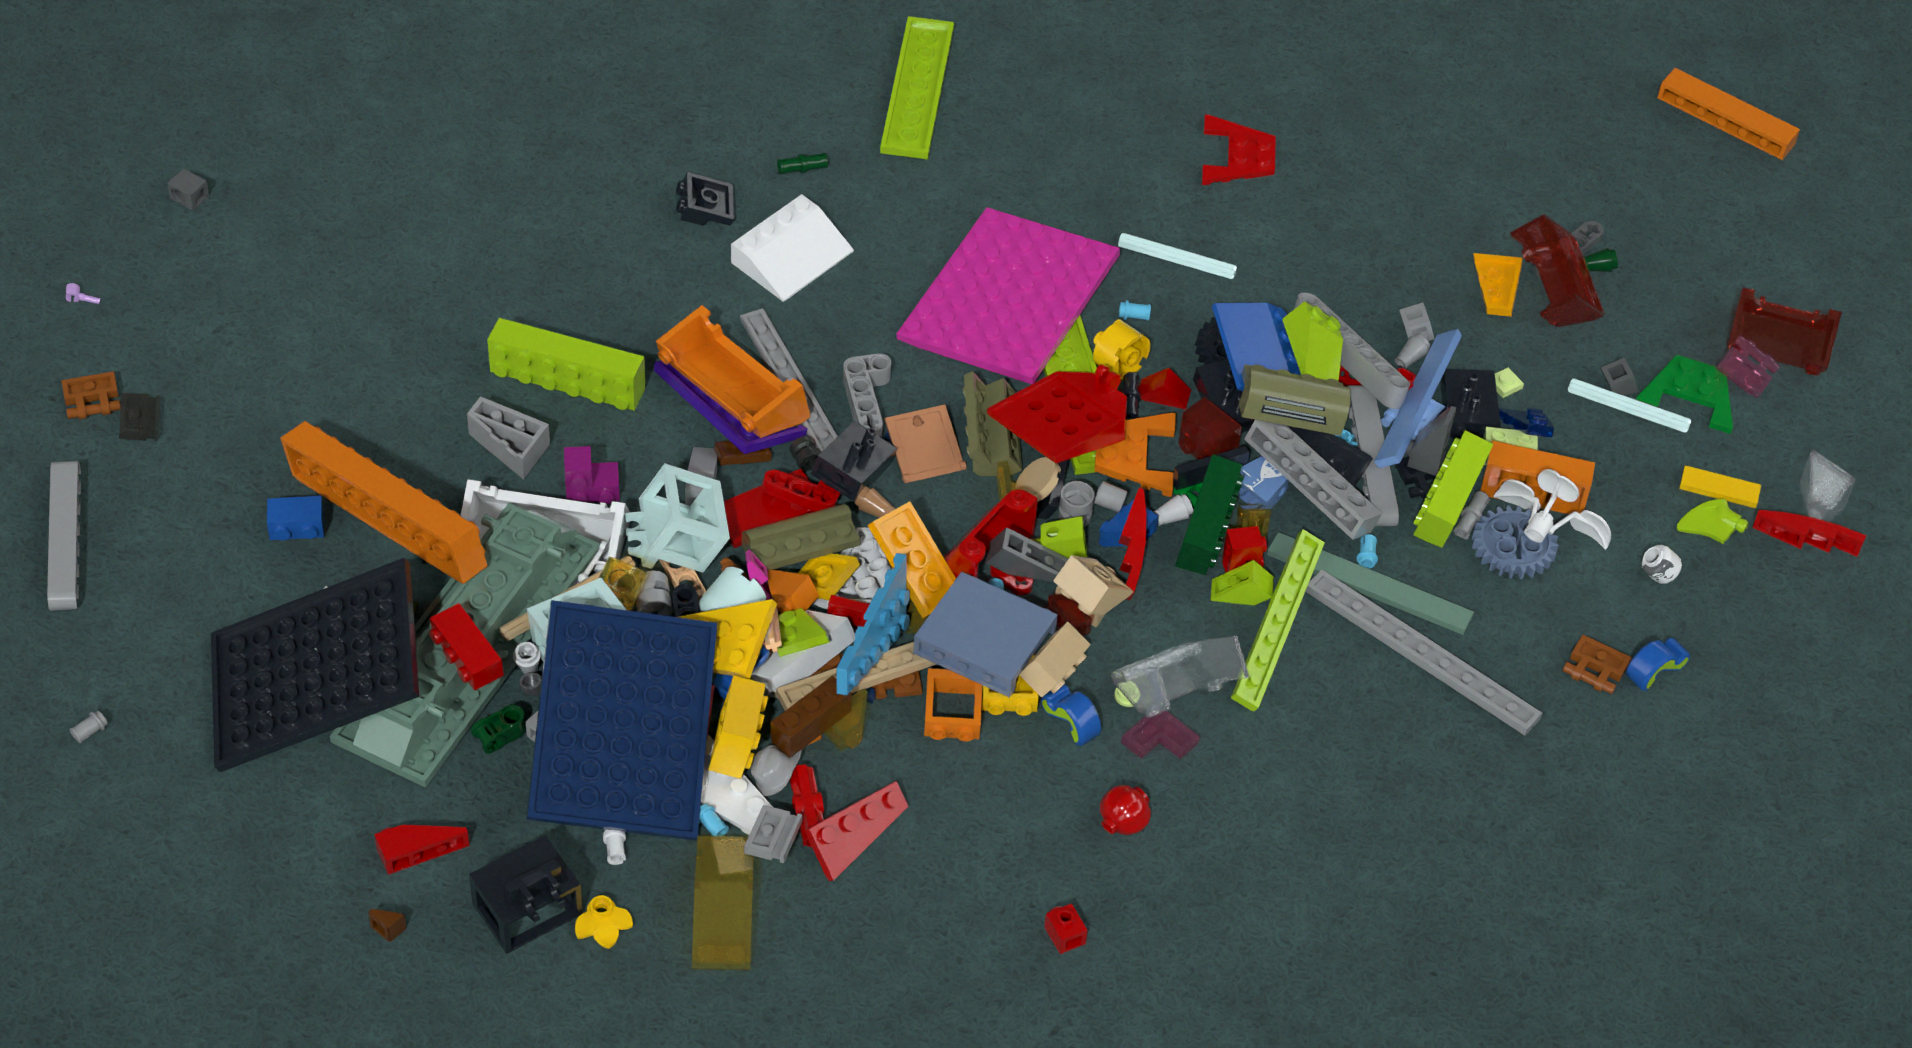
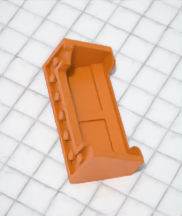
[656,305,811,438]

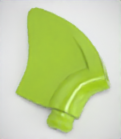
[1676,499,1749,544]

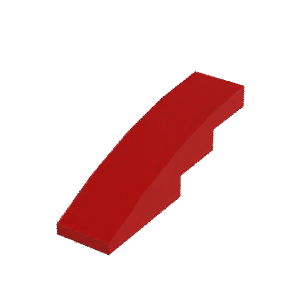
[1118,488,1147,600]
[1752,510,1867,557]

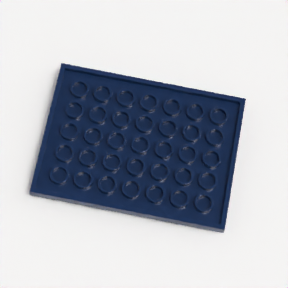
[526,600,717,841]

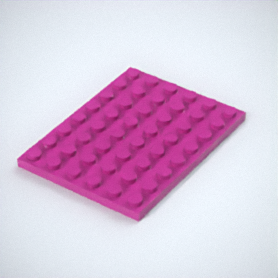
[896,207,1120,384]

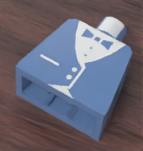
[1237,457,1289,516]

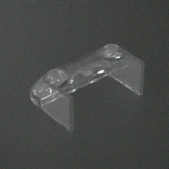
[1111,635,1249,717]

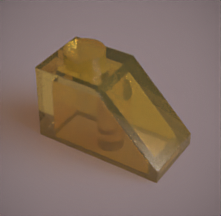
[1236,505,1271,538]
[823,689,868,752]

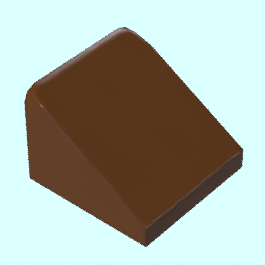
[368,909,406,942]

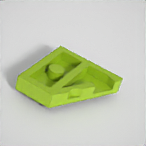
[777,608,830,657]

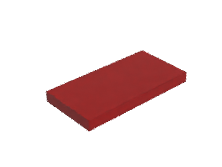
[724,469,825,548]

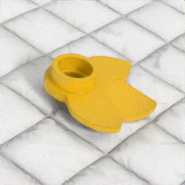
[575,895,633,948]

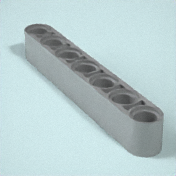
[1293,293,1410,409]
[1347,385,1399,527]
[47,460,81,611]

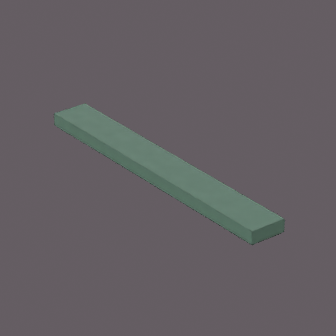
[1267,532,1474,635]

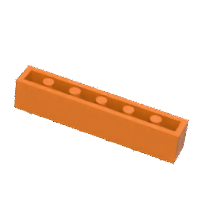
[1657,68,1800,160]

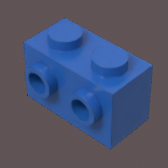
[267,496,324,540]

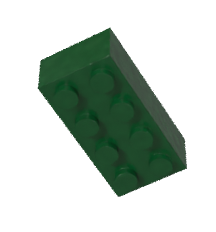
[1175,454,1244,575]

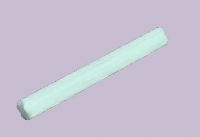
[1118,233,1237,279]
[1568,378,1691,433]

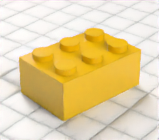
[708,675,768,779]

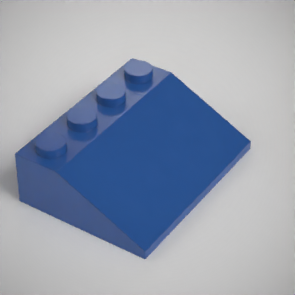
[1212,303,1301,391]

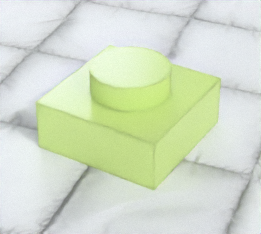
[1495,367,1524,398]

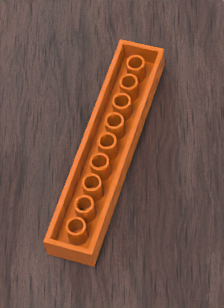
[280,421,487,584]

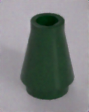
[1580,248,1618,272]

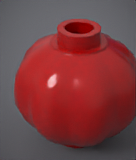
[1100,785,1151,835]

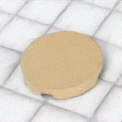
[1015,457,1061,502]

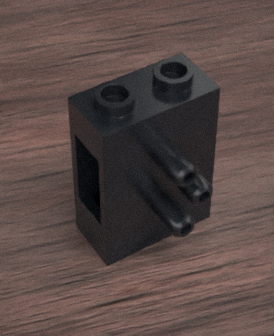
[1193,358,1255,439]
[1440,369,1501,439]
[811,421,897,502]

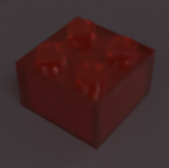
[1178,397,1242,460]

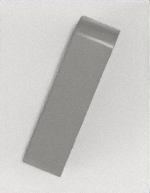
[843,354,891,438]

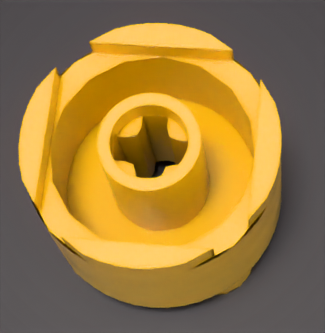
[1093,319,1150,380]

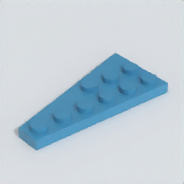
[837,553,910,695]

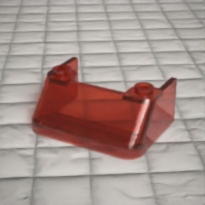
[1510,214,1604,327]

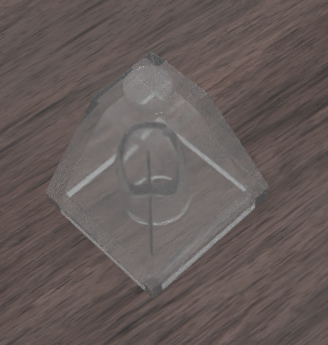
[1799,450,1856,522]

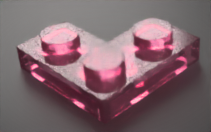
[1121,705,1200,759]

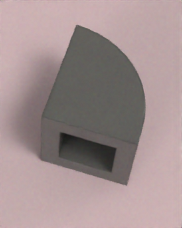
[1601,358,1638,395]

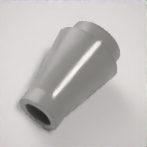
[1394,334,1431,369]

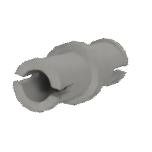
[1453,491,1490,540]

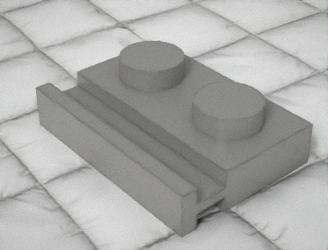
[744,805,802,863]

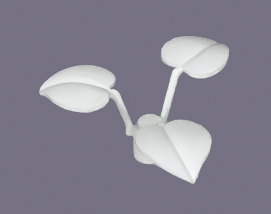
[1494,469,1611,550]

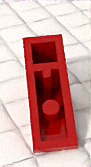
[374,825,469,875]

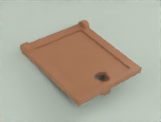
[884,405,966,483]

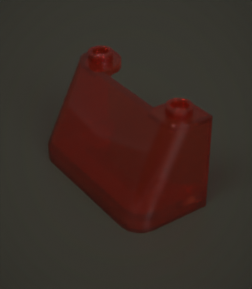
[1727,287,1842,376]

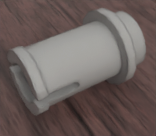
[69,711,108,744]

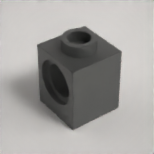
[167,169,209,211]

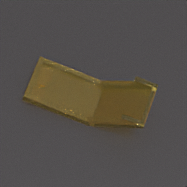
[692,836,754,971]

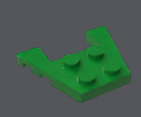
[1636,355,1733,434]

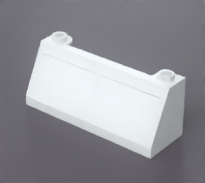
[461,480,630,572]

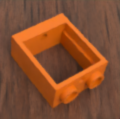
[924,668,982,742]

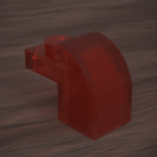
[1042,594,1092,636]

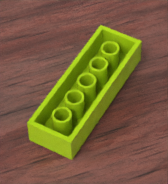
[487,318,645,411]

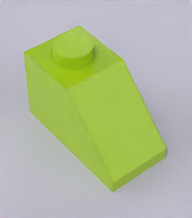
[1211,560,1274,606]

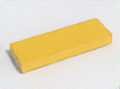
[1679,465,1761,508]

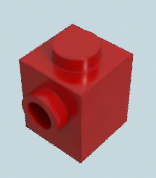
[1044,903,1088,954]

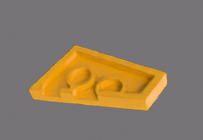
[1473,253,1522,317]

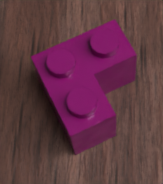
[564,446,620,504]

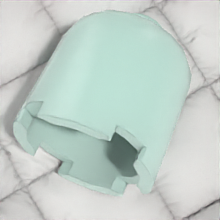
[698,566,766,613]

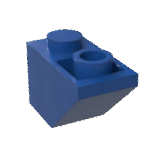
[1099,500,1159,547]

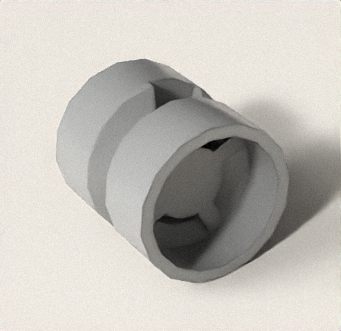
[1058,481,1094,527]
[633,571,672,616]

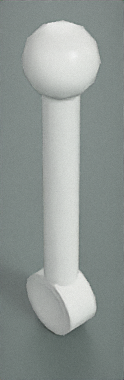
[578,540,609,582]

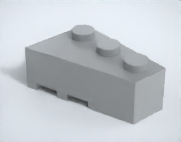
[467,396,550,480]

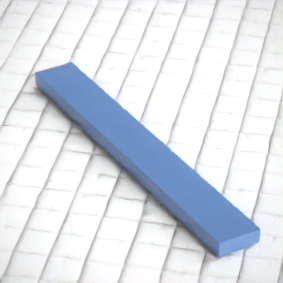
[1374,329,1462,468]

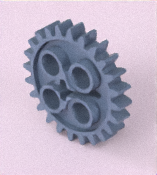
[1472,505,1559,579]

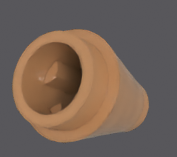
[855,486,896,518]

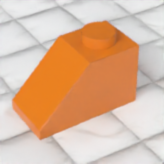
[767,569,819,614]

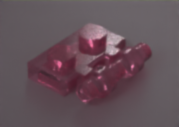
[1716,335,1780,398]

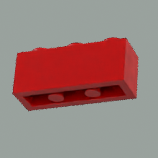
[429,603,504,691]

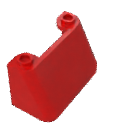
[943,489,1038,578]

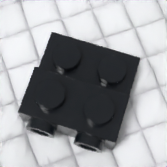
[676,172,734,226]

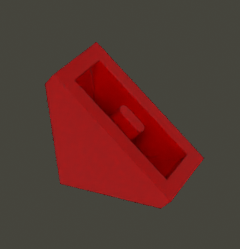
[1138,368,1191,410]

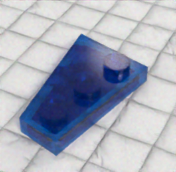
[1499,408,1554,438]

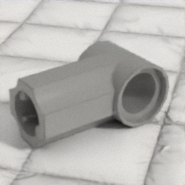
[1094,481,1127,513]

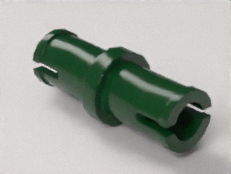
[777,153,828,174]

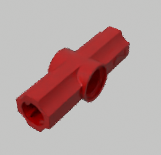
[790,764,824,847]

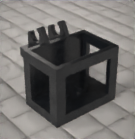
[469,835,583,954]

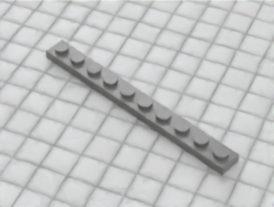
[1305,570,1542,736]

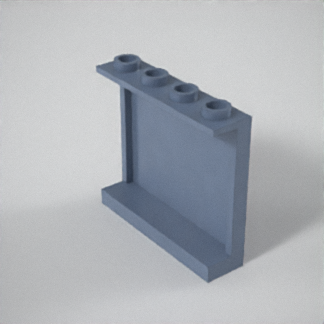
[913,572,1057,698]

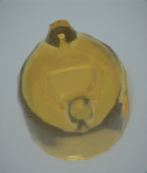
[598,556,649,611]

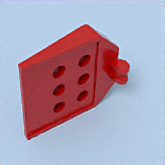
[987,364,1127,464]

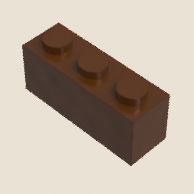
[771,675,852,758]

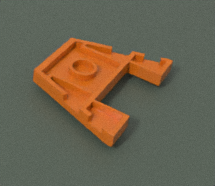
[1094,413,1175,497]

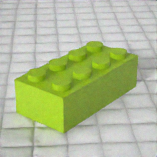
[1413,430,1493,547]

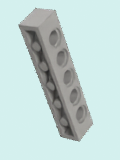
[1244,420,1383,540]

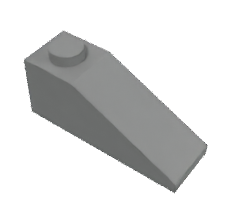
[685,447,718,506]

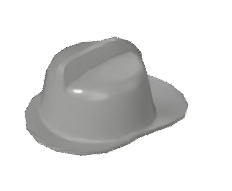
[750,745,802,796]

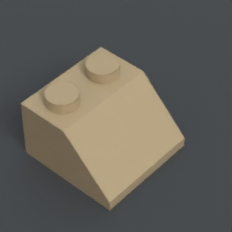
[1054,555,1133,616]

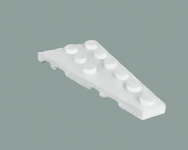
[700,735,772,835]

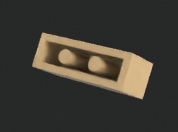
[1019,621,1091,697]

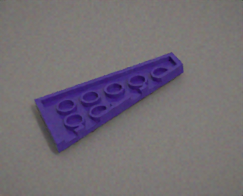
[654,361,807,454]

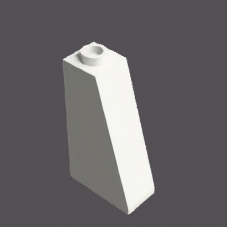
[751,610,855,698]

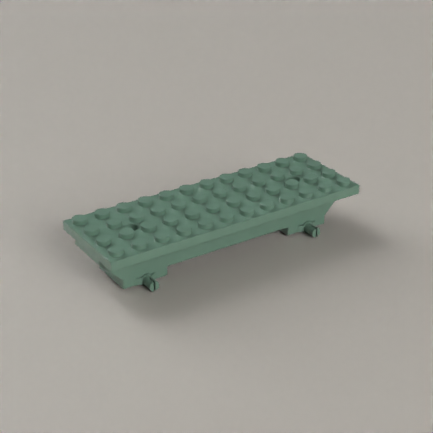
[330,503,600,788]

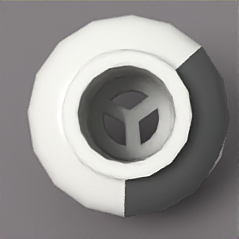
[1642,545,1682,584]

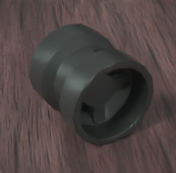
[789,436,820,472]

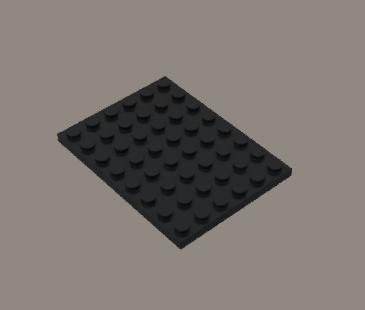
[211,557,419,772]

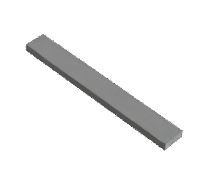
[740,308,838,453]

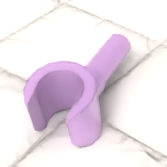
[66,283,101,304]

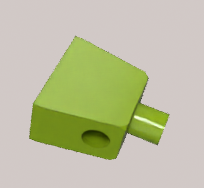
[1031,516,1087,558]

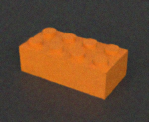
[1480,440,1595,514]

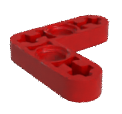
[762,470,841,511]

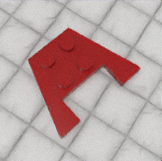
[1202,114,1276,185]

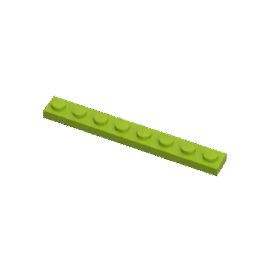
[1231,529,1325,712]

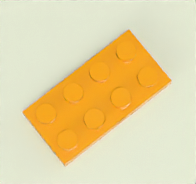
[867,501,956,619]

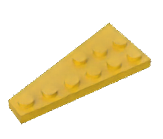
[678,599,777,678]

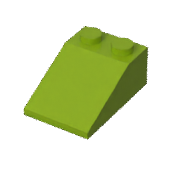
[1282,301,1343,381]

